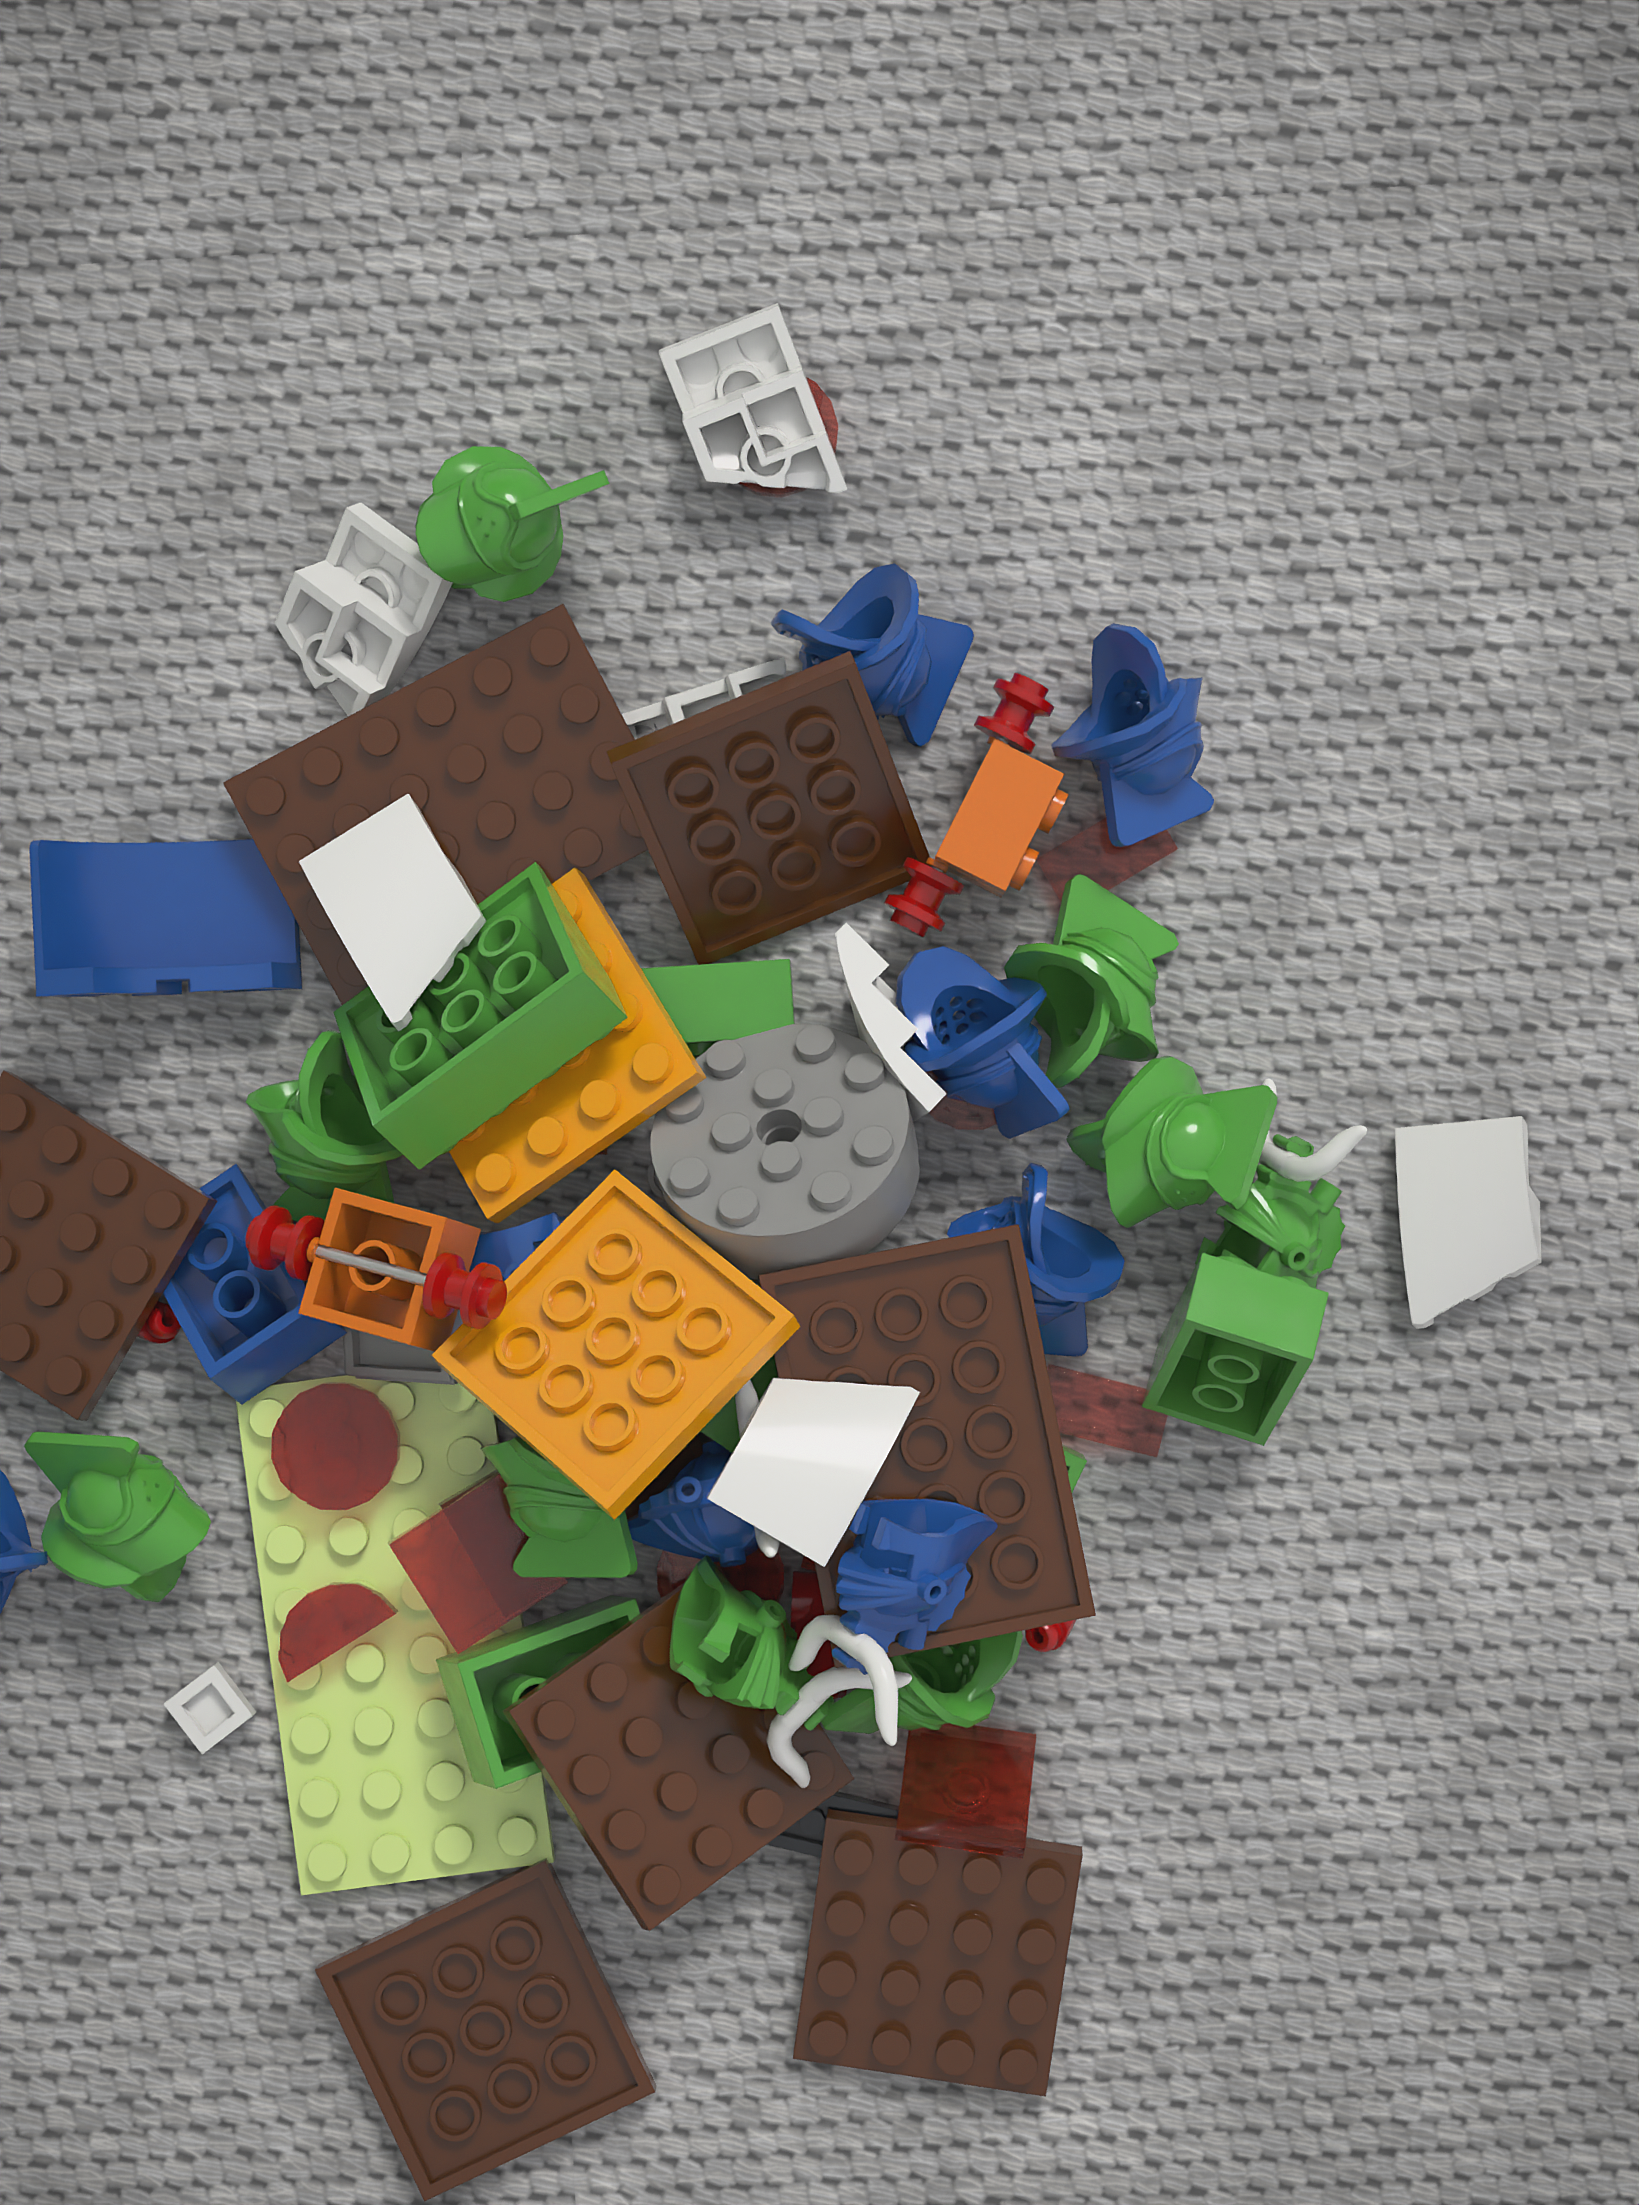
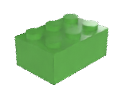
[1142,1253,1329,1446]
[436,1595,640,1789]

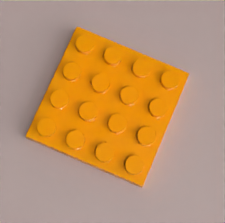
[449,868,706,1224]
[431,1169,800,1520]

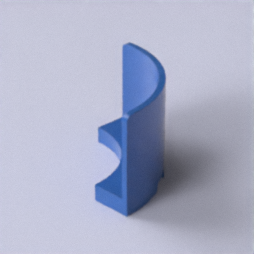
[29,839,302,997]

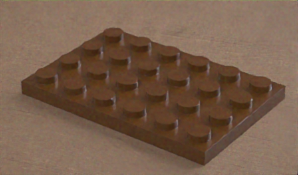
[223,604,648,1005]
[758,1224,1096,1668]

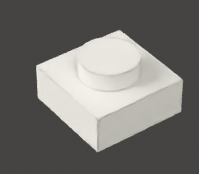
[164,1662,256,1754]

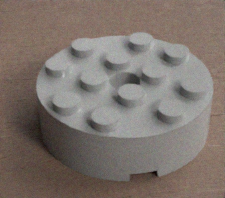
[650,1024,920,1280]

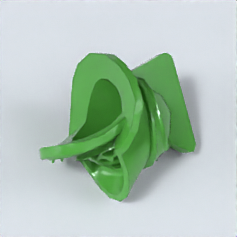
[415,446,610,602]
[1004,874,1179,1088]
[246,1030,403,1222]
[1066,1056,1278,1228]
[24,1432,211,1602]
[480,1437,638,1578]
[821,1631,1023,1734]

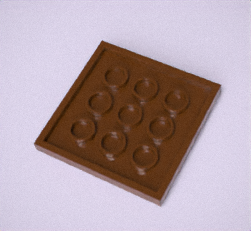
[606,651,931,965]
[0,1070,217,1421]
[503,1564,854,1931]
[793,1809,1083,2097]
[315,1858,657,2202]

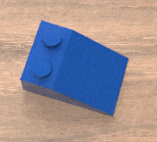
[163,1164,347,1405]

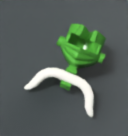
[1195,1079,1367,1289]
[670,1555,912,1788]

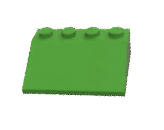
[333,862,628,1170]

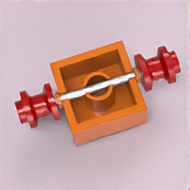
[884,673,1069,938]
[245,1188,507,1352]

